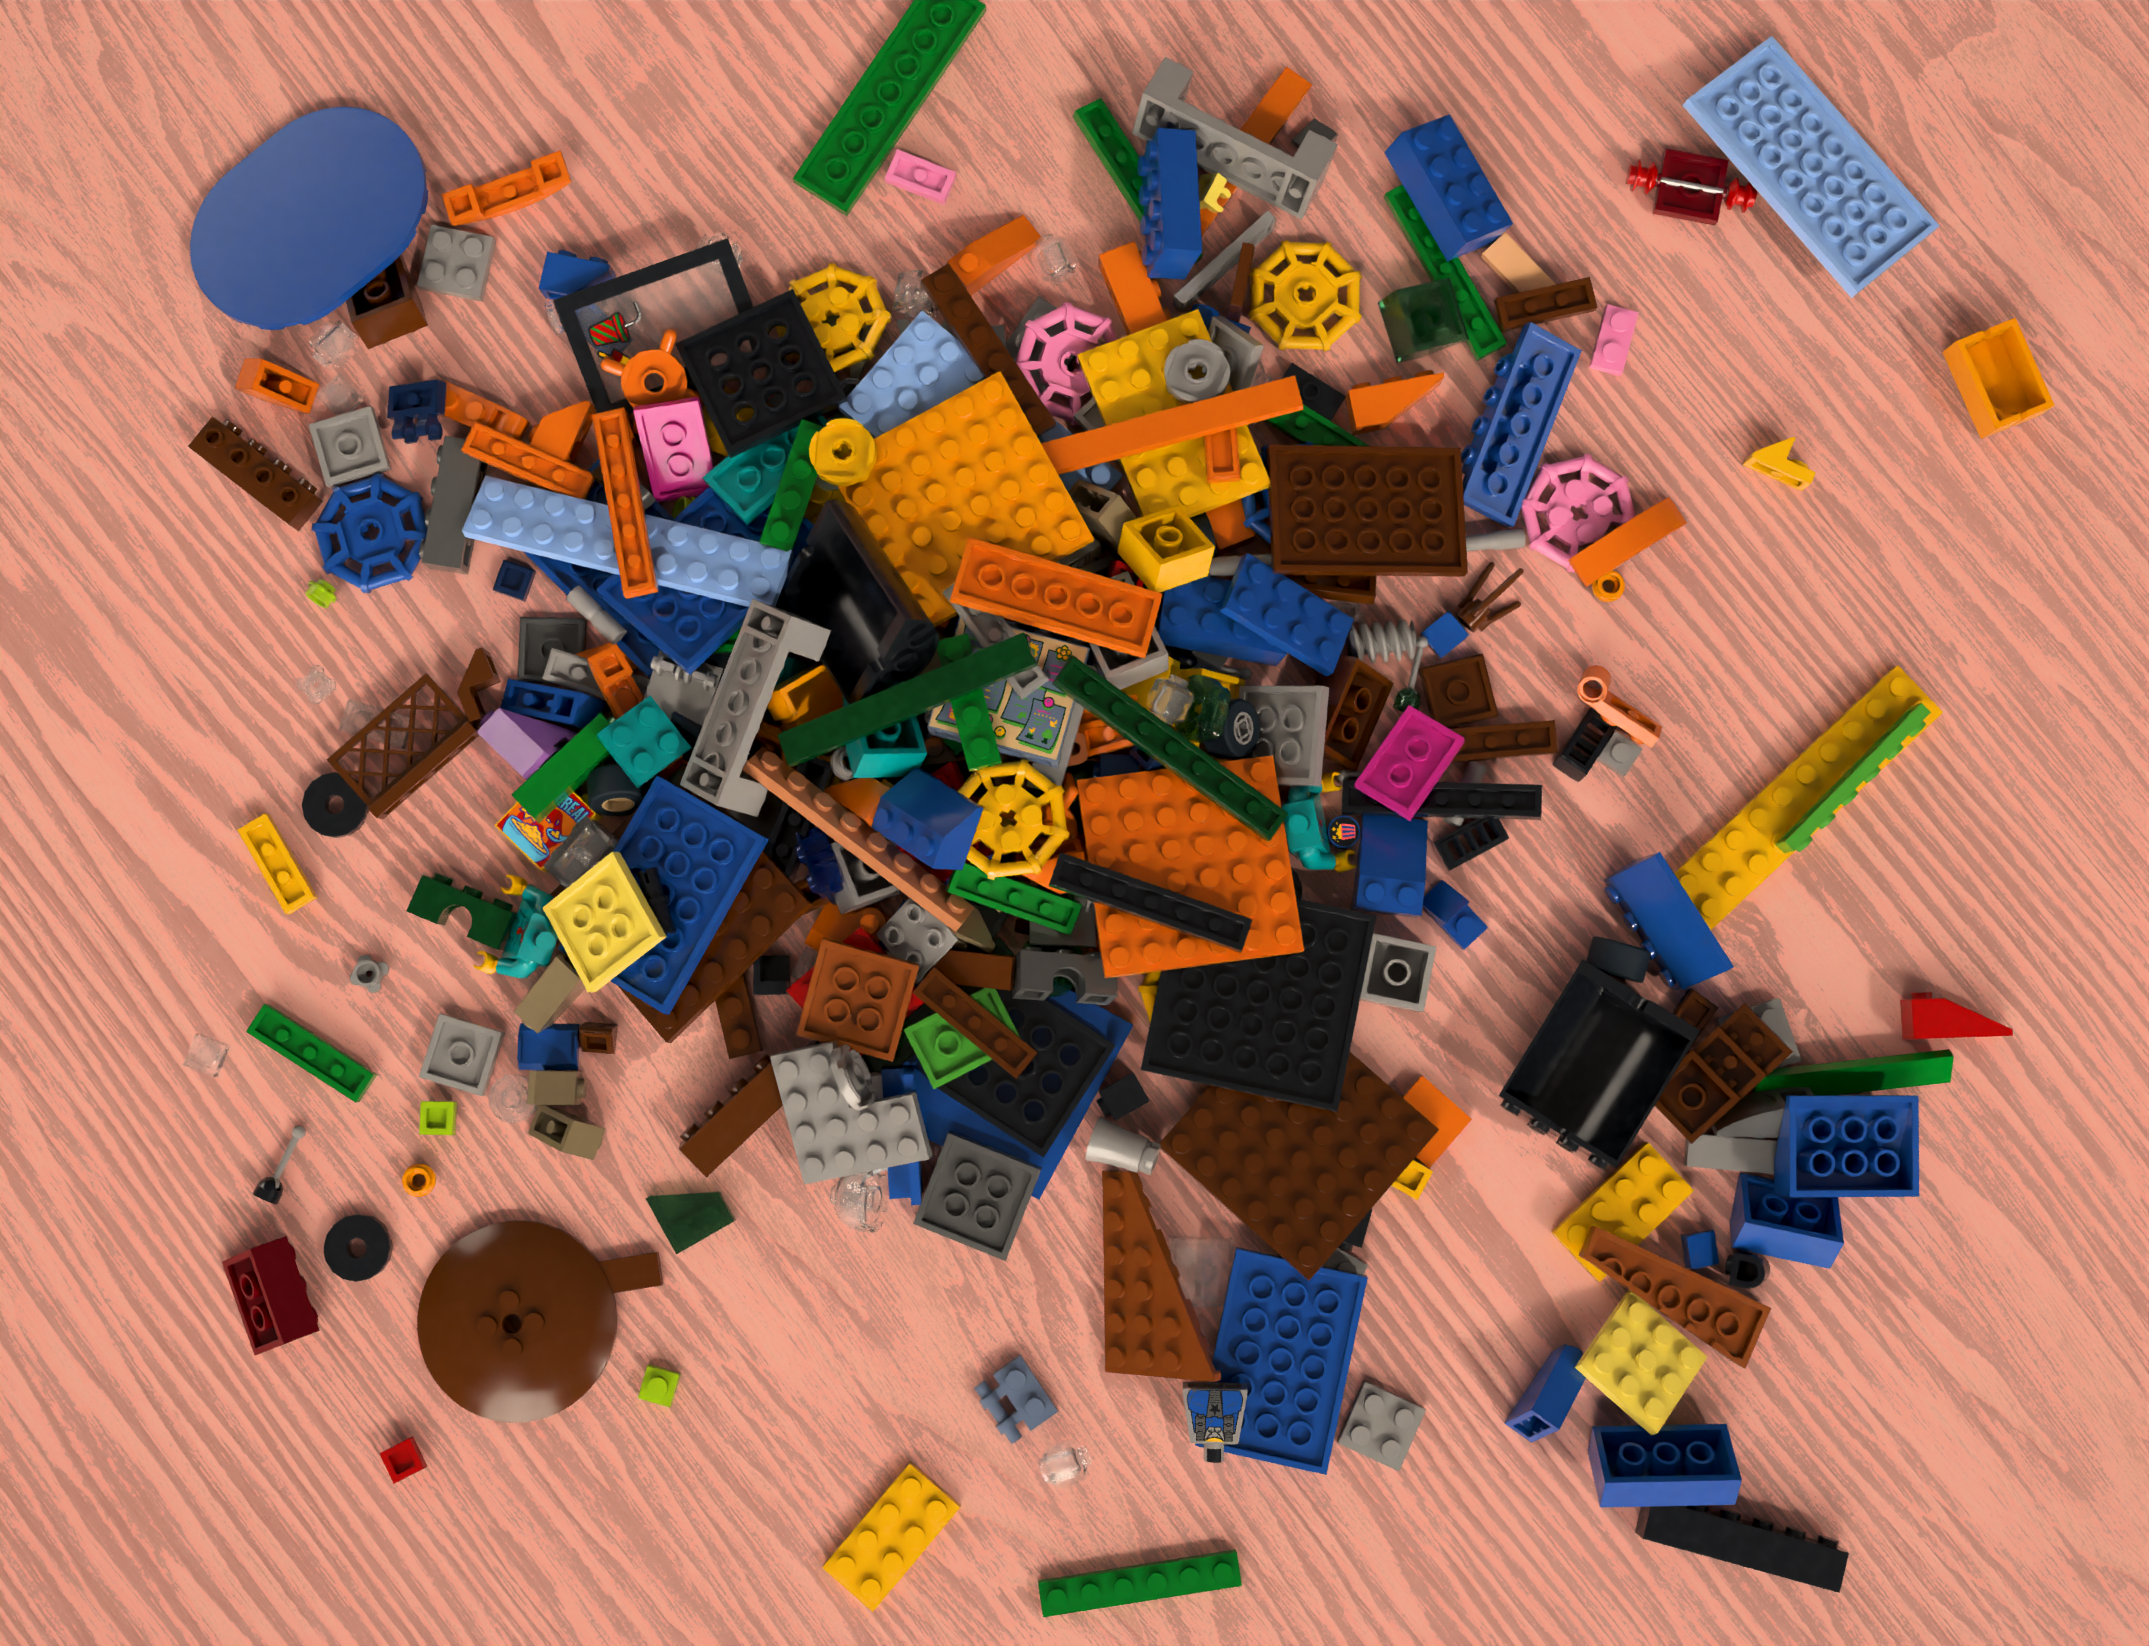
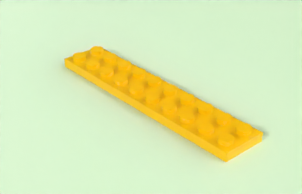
[1674,665,1943,930]

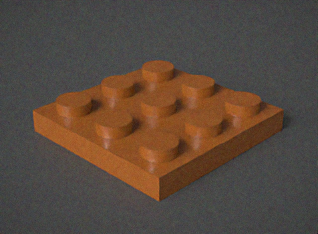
[796,937,920,1062]

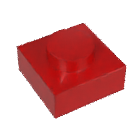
[379,1436,427,1484]

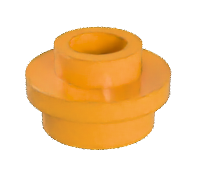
[1592,570,1625,602]
[402,1163,436,1197]

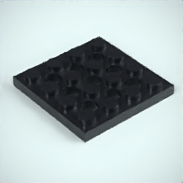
[675,289,848,458]
[938,989,1116,1158]

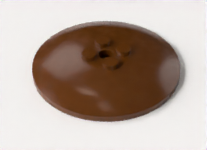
[417,1220,617,1423]

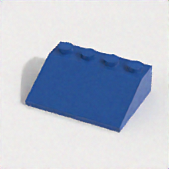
[1604,852,1734,990]
[1774,1095,1919,1197]

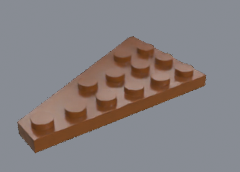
[1102,1170,1221,1382]

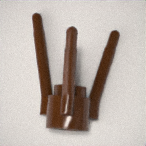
[1456,562,1524,633]

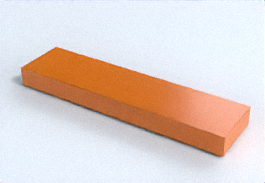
[461,421,595,500]

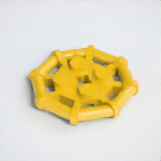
[1248,239,1363,352]
[775,263,891,373]
[958,758,1070,880]

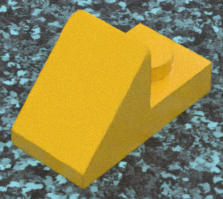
[1743,436,1816,491]

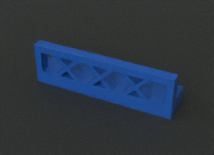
[881,1065,923,1205]

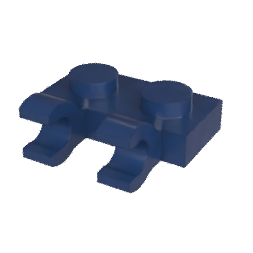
[387,379,447,444]

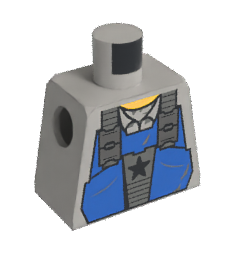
[1183,1382,1247,1463]

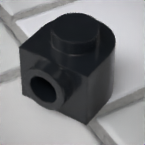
[1725,1249,1770,1289]

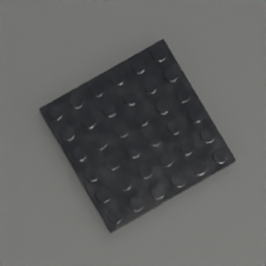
[1141,899,1377,1112]

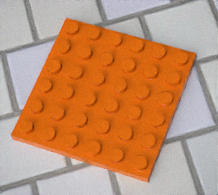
[1076,755,1304,978]

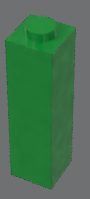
[511,713,615,823]

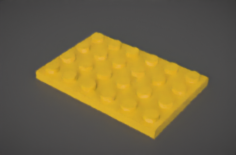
[1077,309,1270,518]

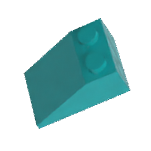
[842,682,927,778]

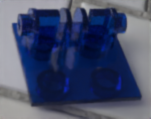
[795,827,845,905]

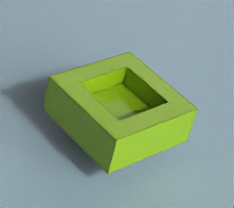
[419,1101,457,1135]
[638,1364,681,1407]

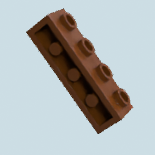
[188,416,323,531]
[679,1052,783,1178]

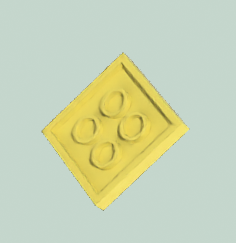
[543,852,667,992]
[1574,1291,1707,1435]

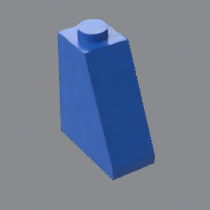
[1504,1344,1586,1443]

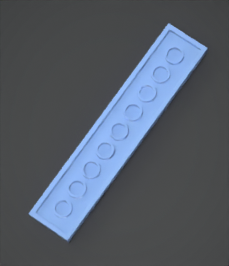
[462,475,794,607]

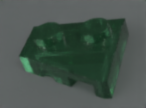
[646,1191,736,1255]

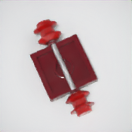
[1626,149,1757,226]

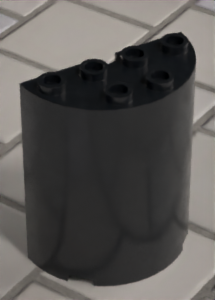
[780,499,939,704]
[1499,959,1700,1170]

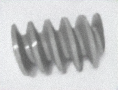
[1346,619,1416,663]

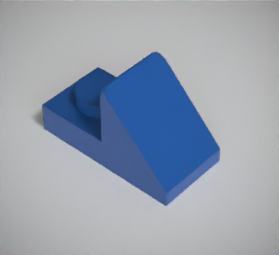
[1423,880,1488,950]

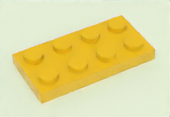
[1551,1142,1694,1282]
[822,1461,961,1612]

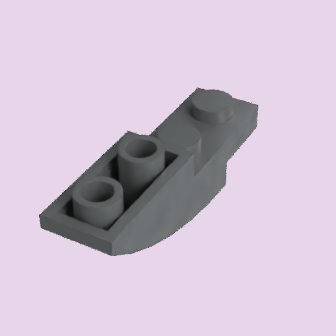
[1711,1087,1815,1139]

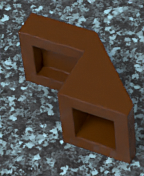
[457,647,501,726]

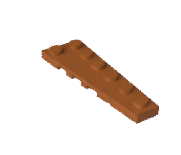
[1578,1225,1771,1369]

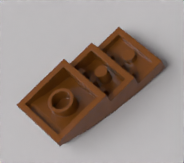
[1655,1003,1794,1144]

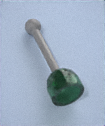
[1393,636,1428,712]

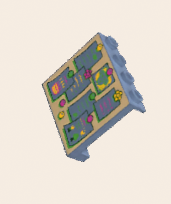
[927,617,1090,769]

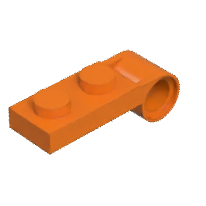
[441,381,530,441]
[1577,665,1663,748]

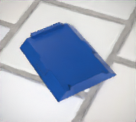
[517,1023,580,1070]

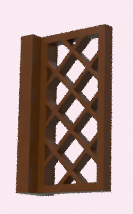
[326,673,480,819]

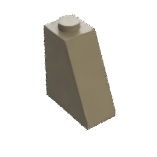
[1068,479,1137,564]
[514,952,586,1034]

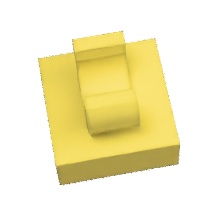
[1198,173,1231,213]

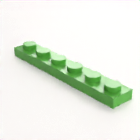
[1775,703,1931,854]

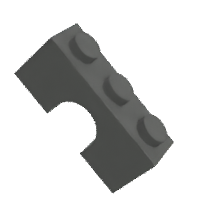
[1012,947,1118,1005]

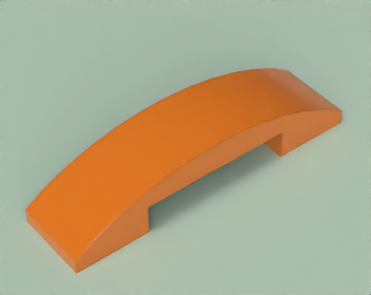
[441,150,572,226]
[1568,497,1687,587]
[587,644,683,764]

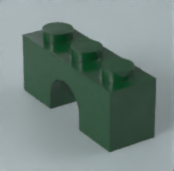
[406,872,517,950]

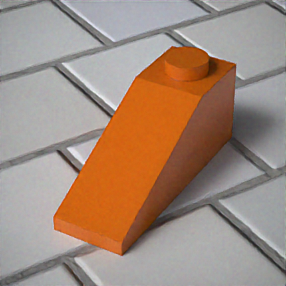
[947,215,1043,296]

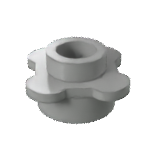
[350,955,389,993]

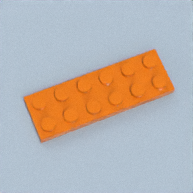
[950,537,1163,659]

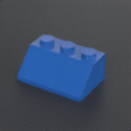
[871,768,983,870]
[1730,1173,1844,1269]

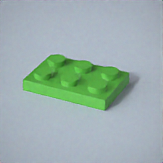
[904,988,1021,1089]

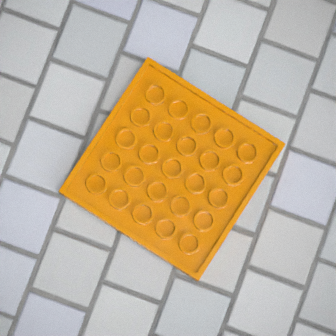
[838,371,1094,627]

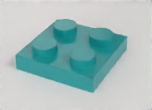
[596,695,691,788]

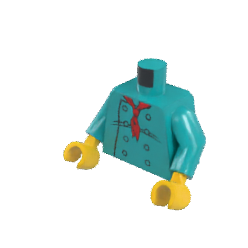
[1281,772,1357,873]
[473,874,558,979]

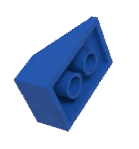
[1351,815,1428,918]

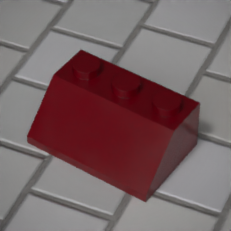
[222,1236,320,1355]

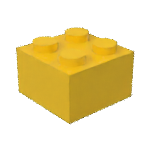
[1117,505,1215,593]

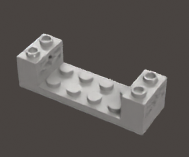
[1132,57,1338,219]
[680,599,831,817]

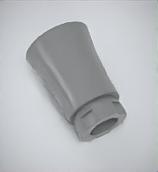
[1085,1116,1161,1175]

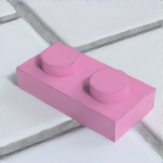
[885,149,957,205]
[1589,304,1639,376]

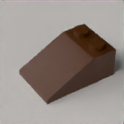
[346,254,428,349]

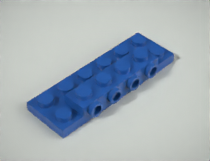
[1461,322,1582,527]

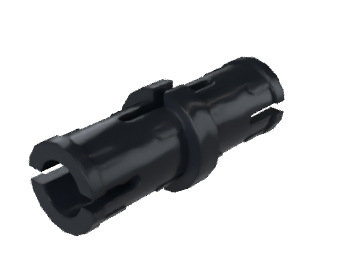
[637,867,677,936]

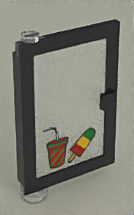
[544,238,761,414]

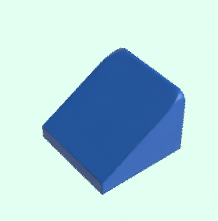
[1421,611,1469,659]
[1680,1230,1719,1269]

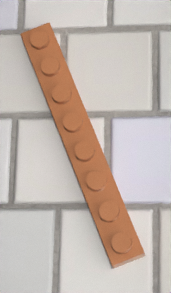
[742,746,975,932]

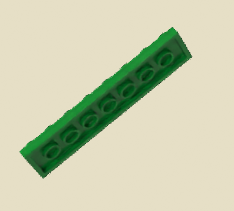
[793,0,986,216]

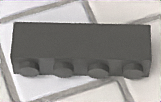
[419,436,488,575]

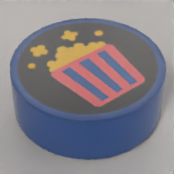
[1327,815,1360,849]

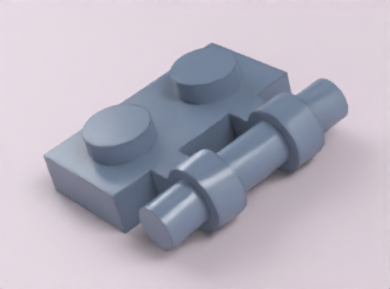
[974,1354,1058,1444]

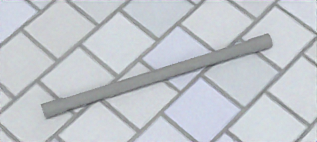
[1208,529,1525,577]

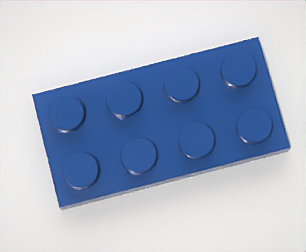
[1220,553,1354,677]

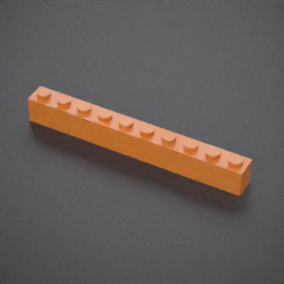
[1098,241,1255,556]

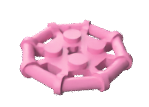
[1015,302,1118,426]
[1521,453,1636,573]

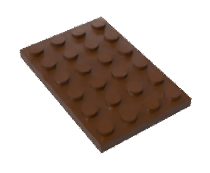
[1267,445,1468,577]

